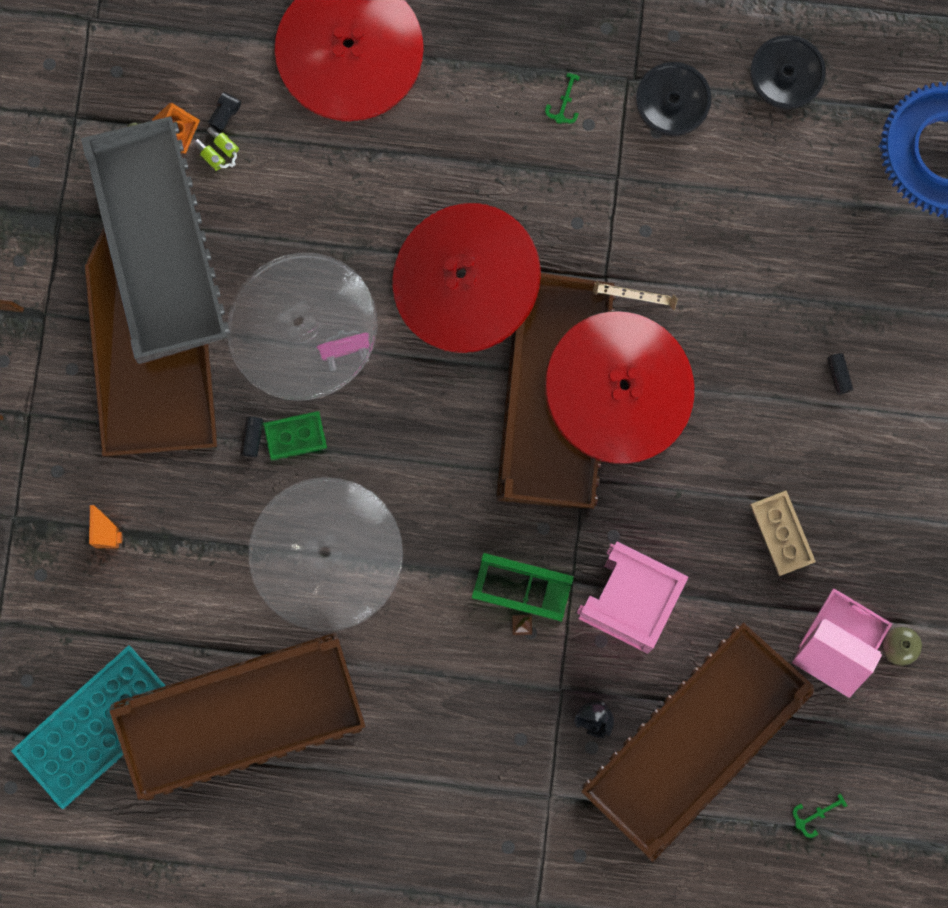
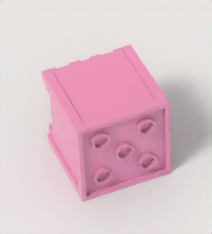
[576,542,688,654]

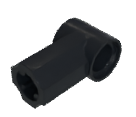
[208,92,241,132]

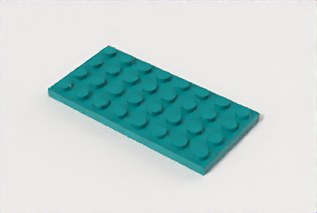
[11,645,166,810]

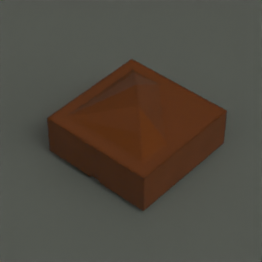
[512,615,532,635]

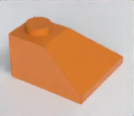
[152,103,200,154]
[89,505,122,548]

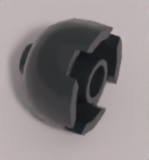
[574,701,614,738]

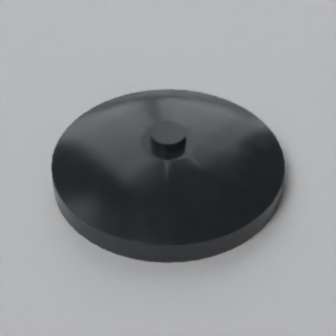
[750,35,826,109]
[636,62,711,136]

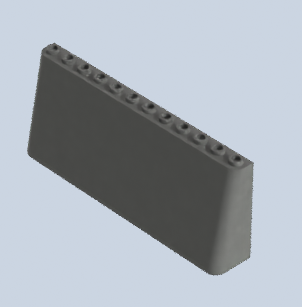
[81,116,230,364]

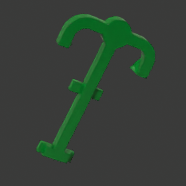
[545,73,580,124]
[792,794,848,838]

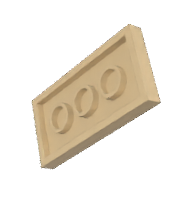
[750,491,816,576]

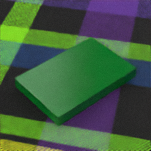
[263,411,327,461]

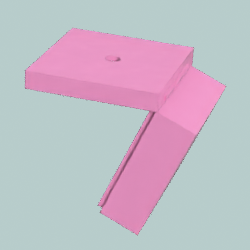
[792,588,892,698]

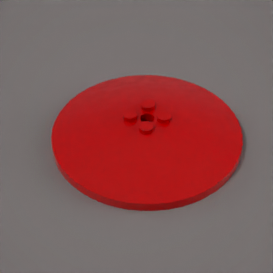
[275,0,424,121]
[393,203,541,353]
[544,311,695,464]

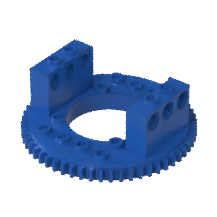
[878,82,948,218]

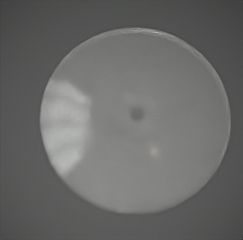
[227,253,378,400]
[249,477,403,631]

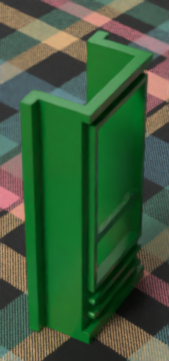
[472,553,574,622]

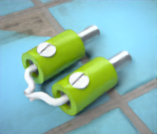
[194,126,239,171]

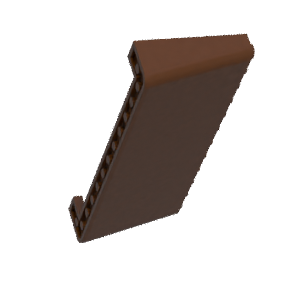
[496,273,616,510]
[581,623,814,862]
[109,633,366,801]

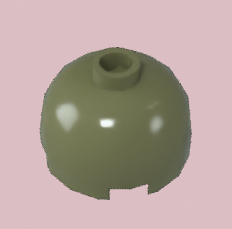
[882,626,922,666]

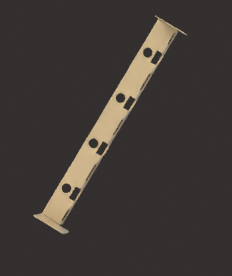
[593,281,678,310]

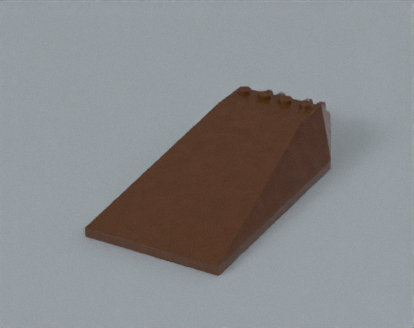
[85,227,218,456]

